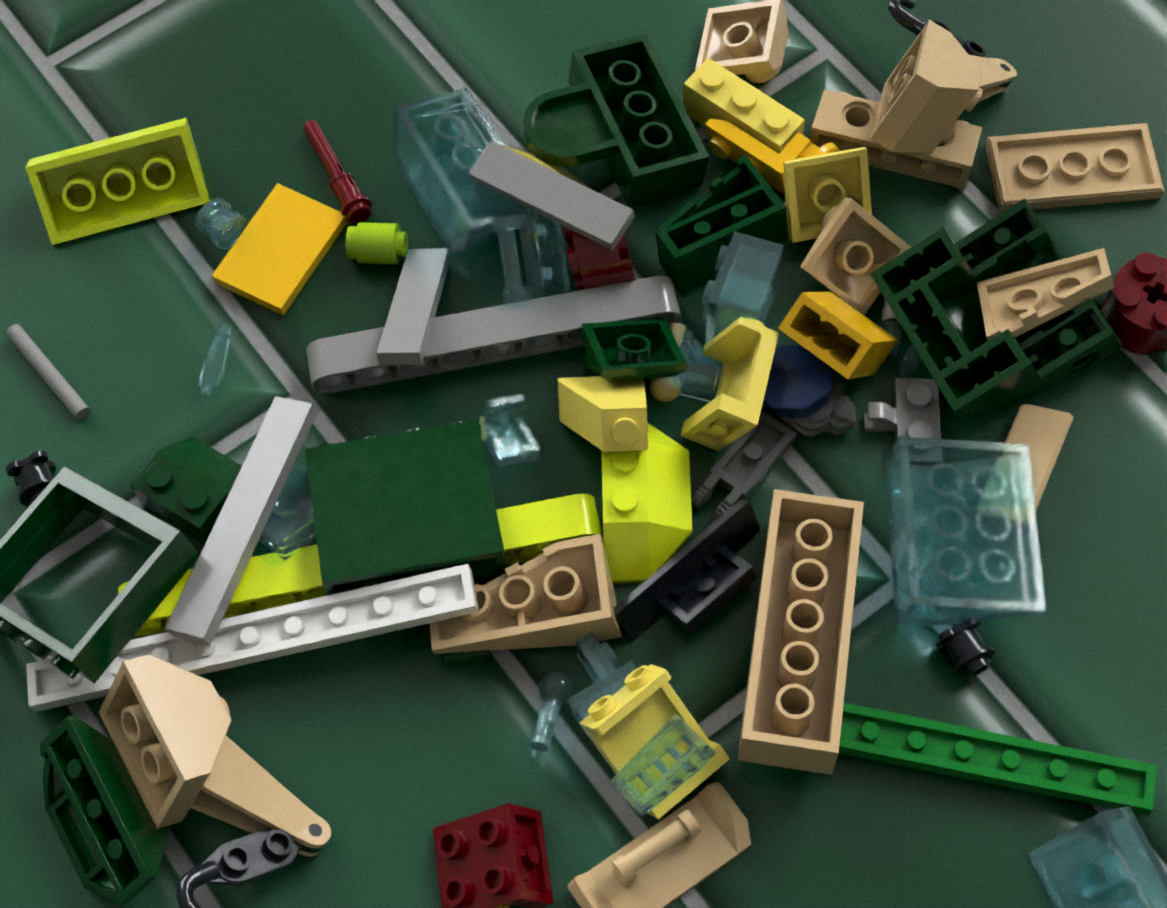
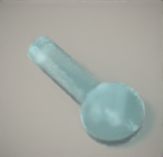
[531,670,575,752]

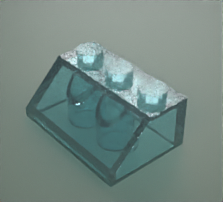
[1027,806,1167,908]

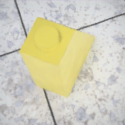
[558,376,648,452]

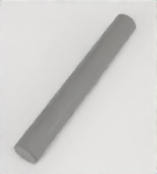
[6,324,90,420]

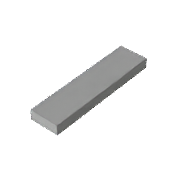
[468,140,635,251]
[377,248,450,365]

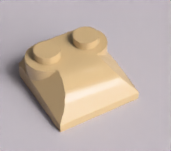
[695,0,788,83]
[800,197,911,315]

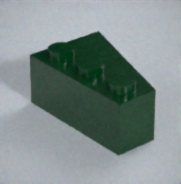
[655,154,787,290]

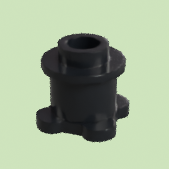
[6,451,56,506]
[935,617,995,678]

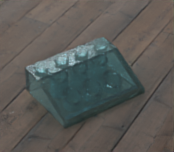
[884,436,1046,626]

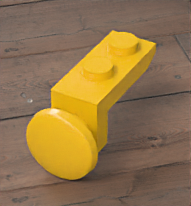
[705,119,839,194]

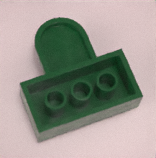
[522,33,709,206]

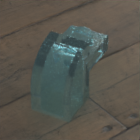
[569,632,637,750]

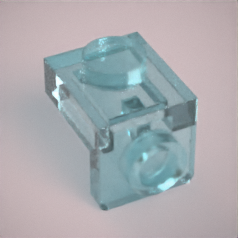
[479,394,540,467]

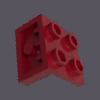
[433,803,554,908]

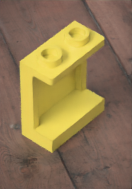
[680,317,779,452]
[579,664,730,820]

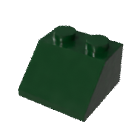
[130,437,242,545]

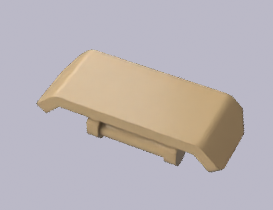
[567,782,751,908]

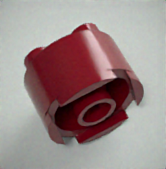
[562,226,635,291]
[1101,252,1167,355]

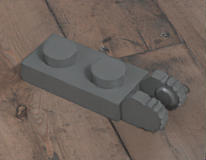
[691,409,797,521]

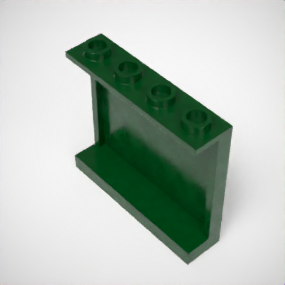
[305,420,506,596]

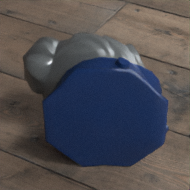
[763,345,857,437]

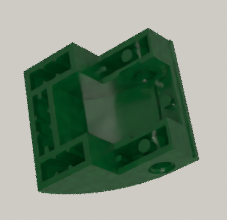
[870,198,1124,414]

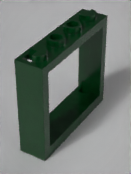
[0,466,200,684]

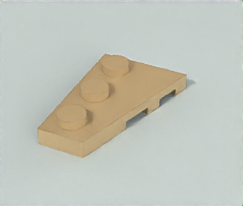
[977,248,1114,341]

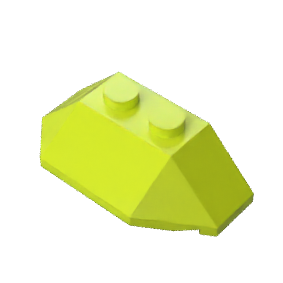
[601,422,693,584]

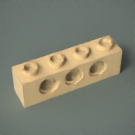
[810,89,983,189]

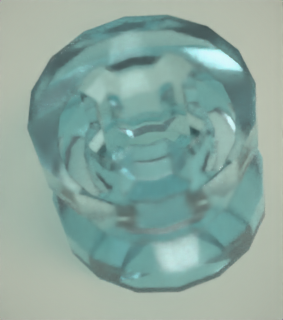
[195,197,248,250]

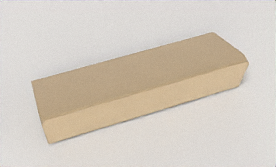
[977,404,1074,529]

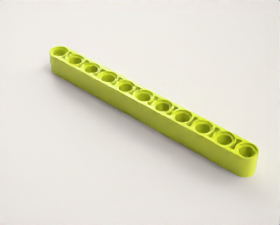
[117,494,603,637]

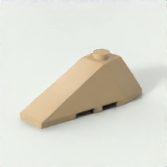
[429,534,621,654]

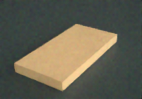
[985,123,1164,213]

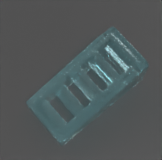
[610,713,717,816]

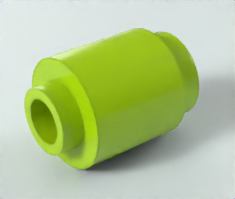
[345,222,408,265]

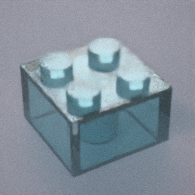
[700,231,784,344]

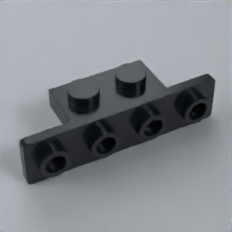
[614,499,760,640]

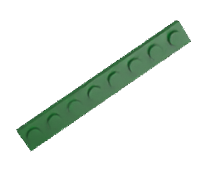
[839,703,1157,816]

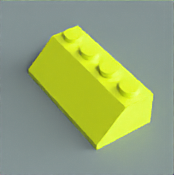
[25,118,210,245]

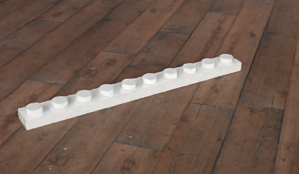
[26,564,479,712]

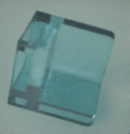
[672,331,723,402]

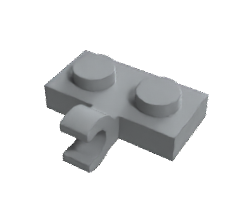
[863,377,942,464]

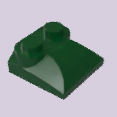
[581,317,687,382]

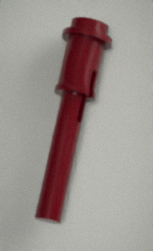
[303,120,372,224]

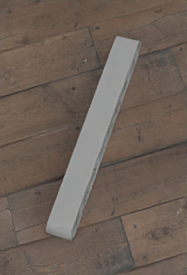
[306,276,682,393]

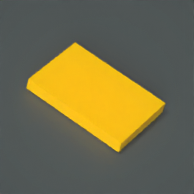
[212,183,348,316]

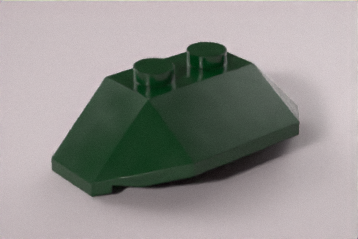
[40,716,170,905]

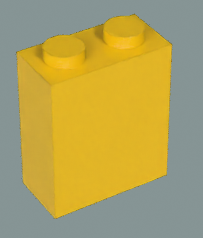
[778,292,898,379]

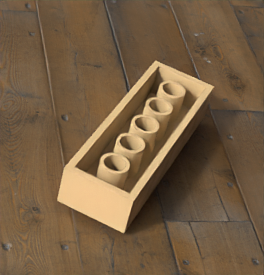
[737,489,864,775]

